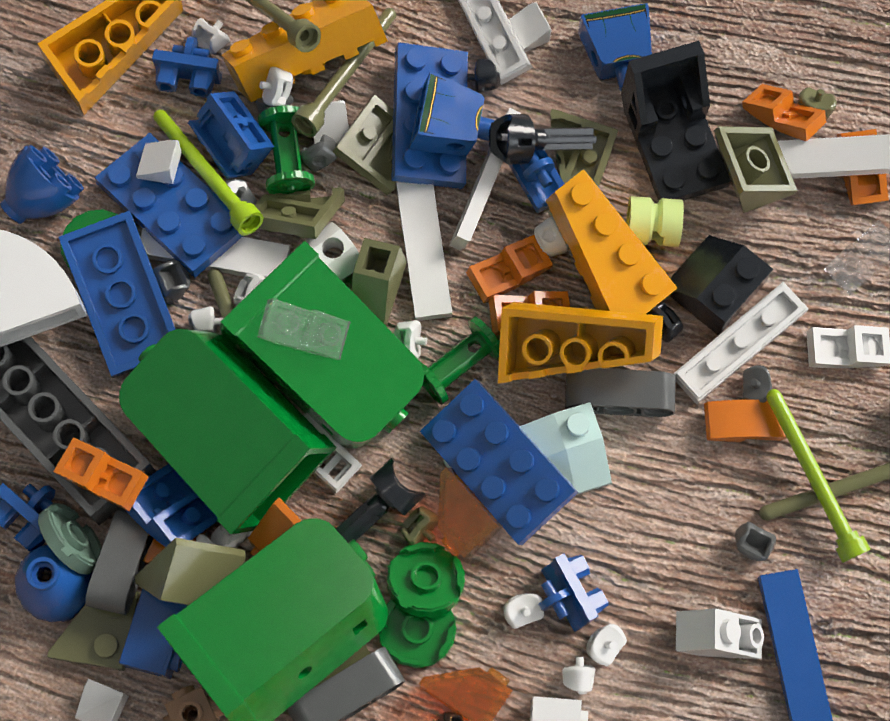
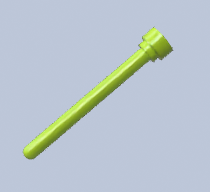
[153,110,264,236]
[766,389,871,563]

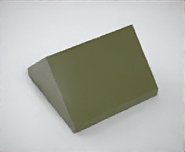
[714,126,798,213]
[135,538,246,605]

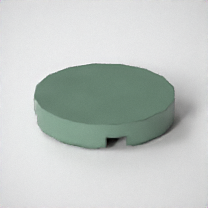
[38,503,102,575]

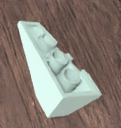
[443,402,612,495]

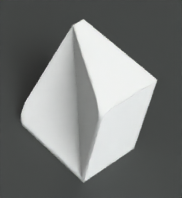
[75,679,129,721]

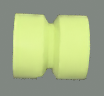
[626,196,684,247]

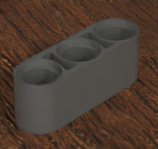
[565,368,676,417]
[86,507,154,615]
[287,647,405,721]

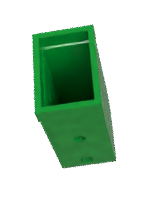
[220,241,424,449]
[119,329,337,535]
[157,518,388,721]

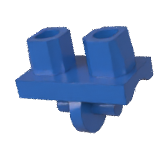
[152,36,222,98]
[509,150,564,213]
[0,483,56,552]
[538,553,609,632]

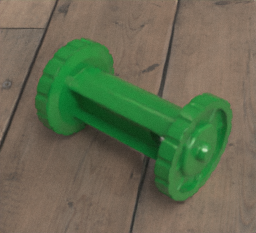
[258,105,315,194]
[420,316,500,405]

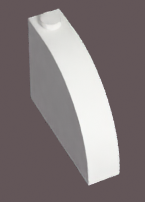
[0,230,87,347]

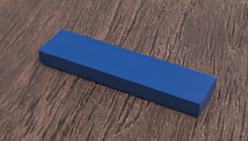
[758,569,833,721]

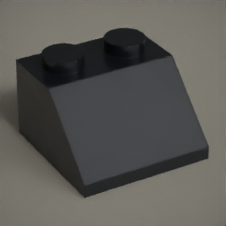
[669,235,773,336]

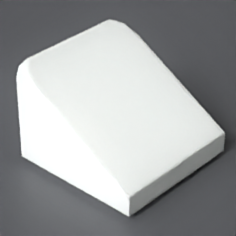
[509,2,551,52]
[314,100,349,144]
[136,140,182,184]

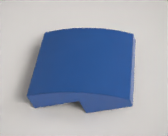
[126,464,218,547]

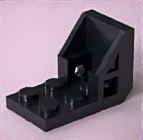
[621,41,731,202]

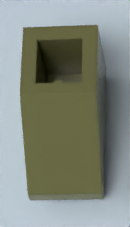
[351,238,407,326]

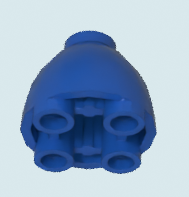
[0,145,84,224]
[15,545,93,622]

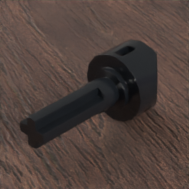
[489,114,597,165]
[336,458,426,543]

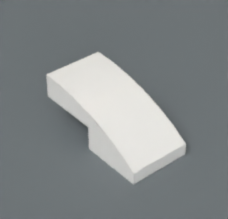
[806,325,890,368]

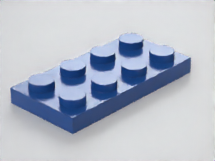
[391,42,468,189]
[94,133,244,278]
[59,210,176,378]
[420,379,579,546]

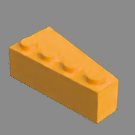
[37,0,183,115]
[221,0,388,102]
[545,169,677,314]
[497,302,663,384]

